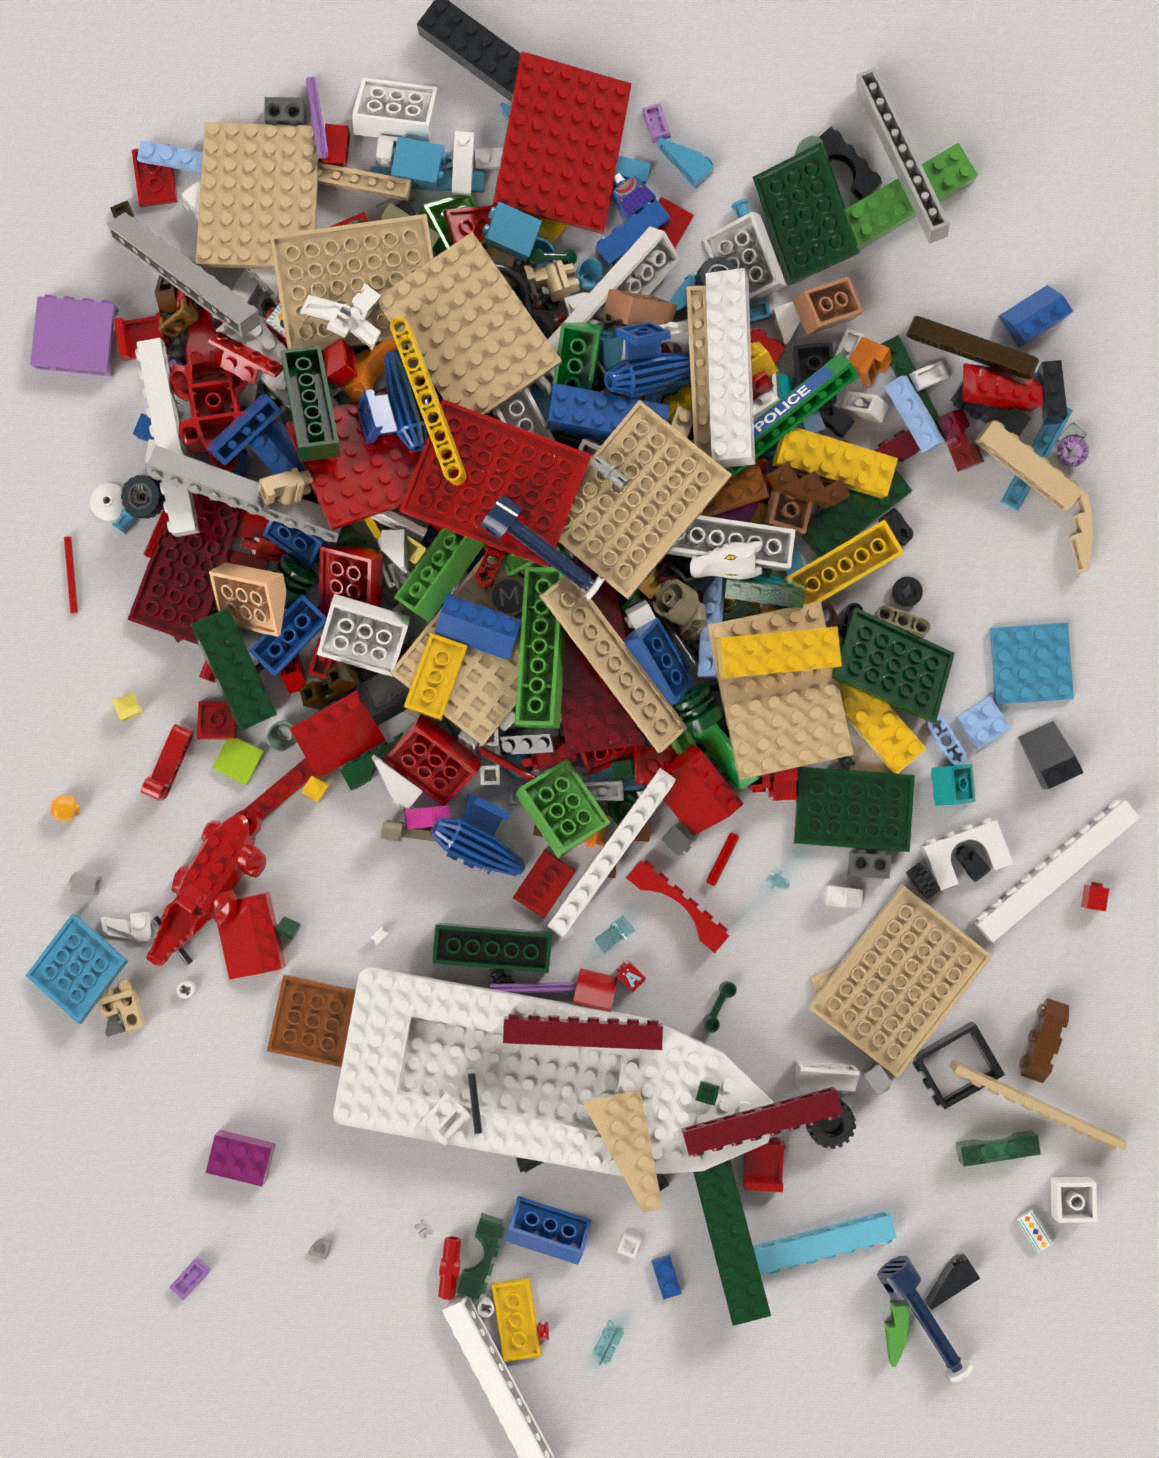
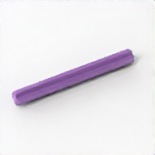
[306,77,328,159]
[489,982,577,994]

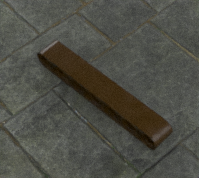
[906,316,1039,380]

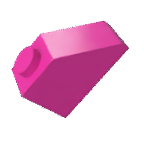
[404,805,450,829]

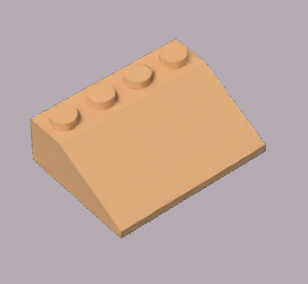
[209,562,286,637]

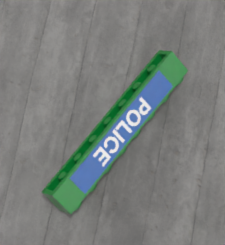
[725,353,859,477]

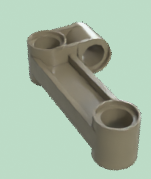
[381,820,436,842]

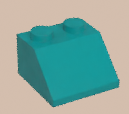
[931,764,976,806]

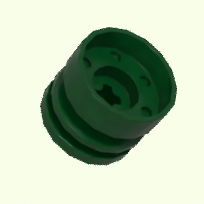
[272,554,317,605]
[673,683,724,734]

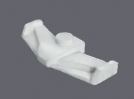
[300,295,381,350]
[101,911,163,942]

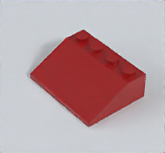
[319,545,383,617]
[289,690,385,779]
[383,714,482,806]
[663,744,743,836]
[217,891,286,980]

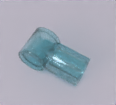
[595,915,635,952]

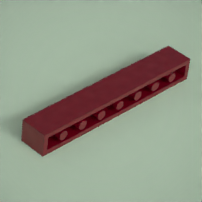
[503,1013,663,1050]
[681,1087,843,1157]

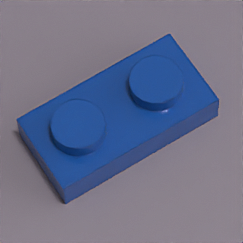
[651,1254,682,1300]

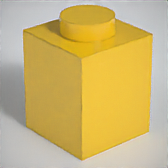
[301,776,331,802]

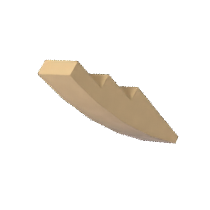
[1069,492,1093,574]

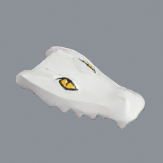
[690,541,762,580]

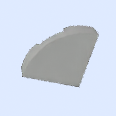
[308,1238,332,1259]

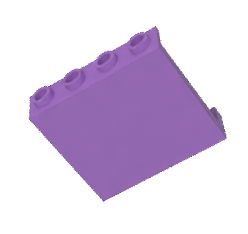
[30,294,119,376]

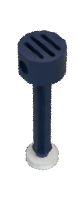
[480,494,605,602]
[877,1256,973,1383]

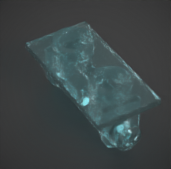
[766,869,790,890]
[592,1320,624,1365]

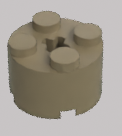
[653,579,700,625]

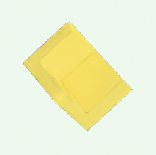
[406,536,428,565]
[111,693,143,721]

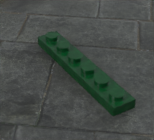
[881,335,945,440]

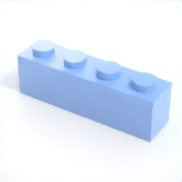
[885,376,946,453]

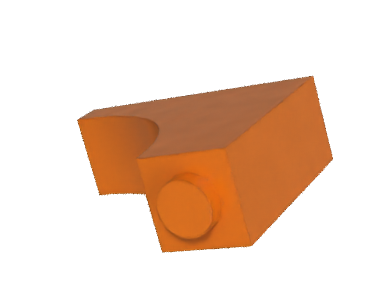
[344,337,406,403]

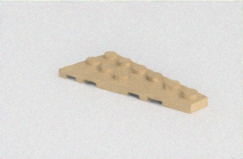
[582,1090,663,1212]

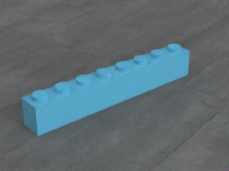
[753,1210,897,1274]

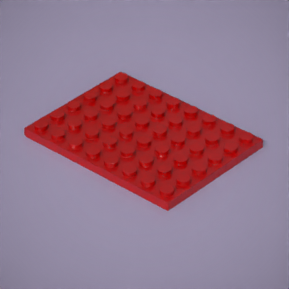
[492,51,632,234]
[286,379,443,531]
[399,399,592,568]

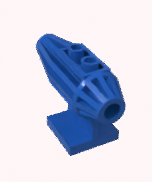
[604,321,691,399]
[356,350,434,452]
[431,793,525,877]

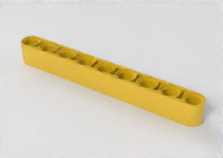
[390,317,466,485]

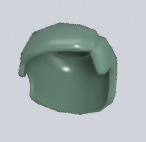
[266,721,296,752]

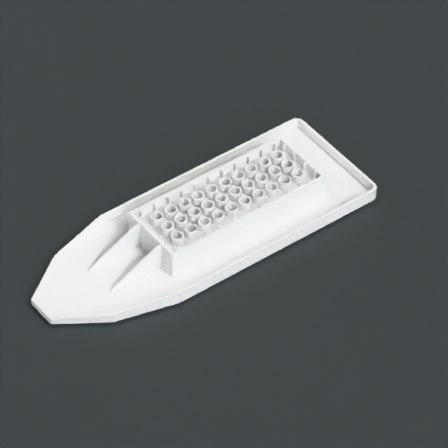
[333,967,774,1176]

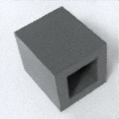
[661,826,692,856]

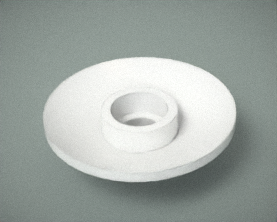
[90,483,125,521]

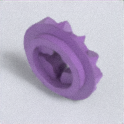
[1057,436,1089,467]

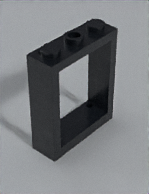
[356,640,412,726]
[912,1021,1005,1110]

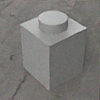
[69,872,102,896]
[861,1061,893,1094]

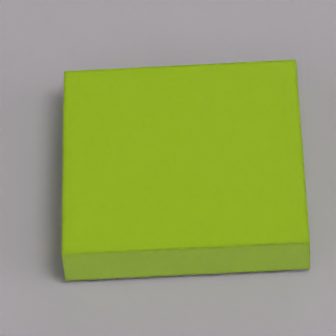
[212,738,265,785]

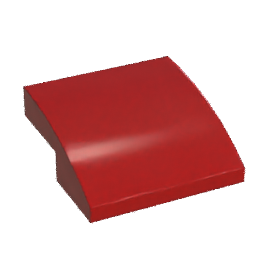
[573,968,617,1012]

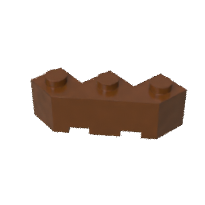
[766,462,850,508]
[1019,998,1069,1083]

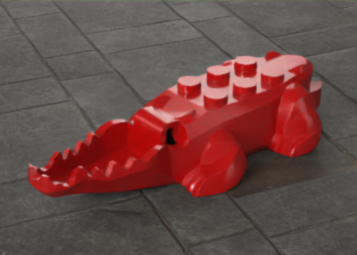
[170,306,248,472]
[146,810,266,966]

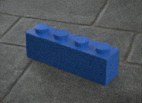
[595,199,670,269]
[206,394,282,465]

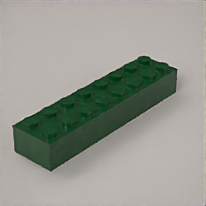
[693,1160,771,1326]

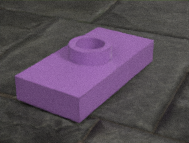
[642,103,671,143]
[169,1257,211,1300]

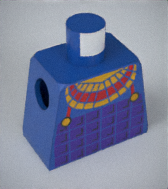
[612,173,656,223]

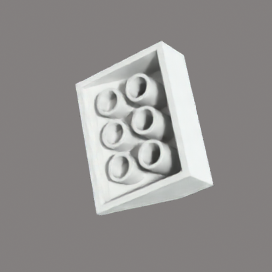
[352,78,438,142]
[703,212,787,302]
[317,594,410,677]

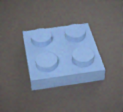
[957,696,1011,749]

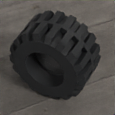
[806,1098,856,1149]

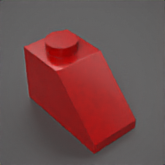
[281,653,307,694]

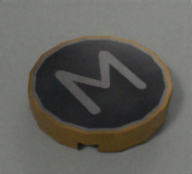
[490,577,524,617]

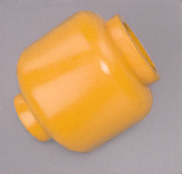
[51,795,80,821]

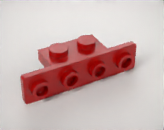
[207,331,283,385]

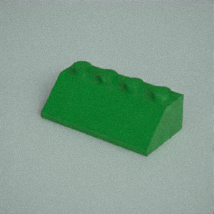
[552,322,603,391]
[691,723,761,791]

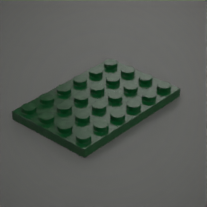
[752,142,860,285]
[831,607,955,723]
[793,767,915,852]

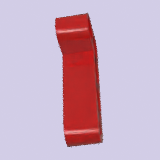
[140,724,194,801]

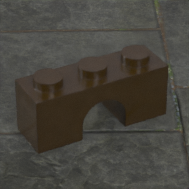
[299,663,359,710]

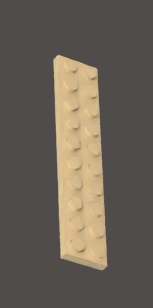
[540,576,687,753]

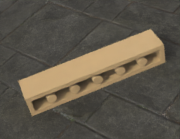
[973,420,1083,511]

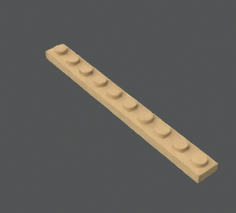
[686,285,712,458]
[949,1059,1127,1150]

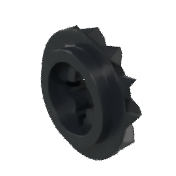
[892,576,923,607]

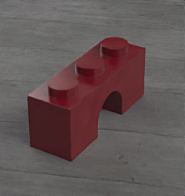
[937,409,985,472]

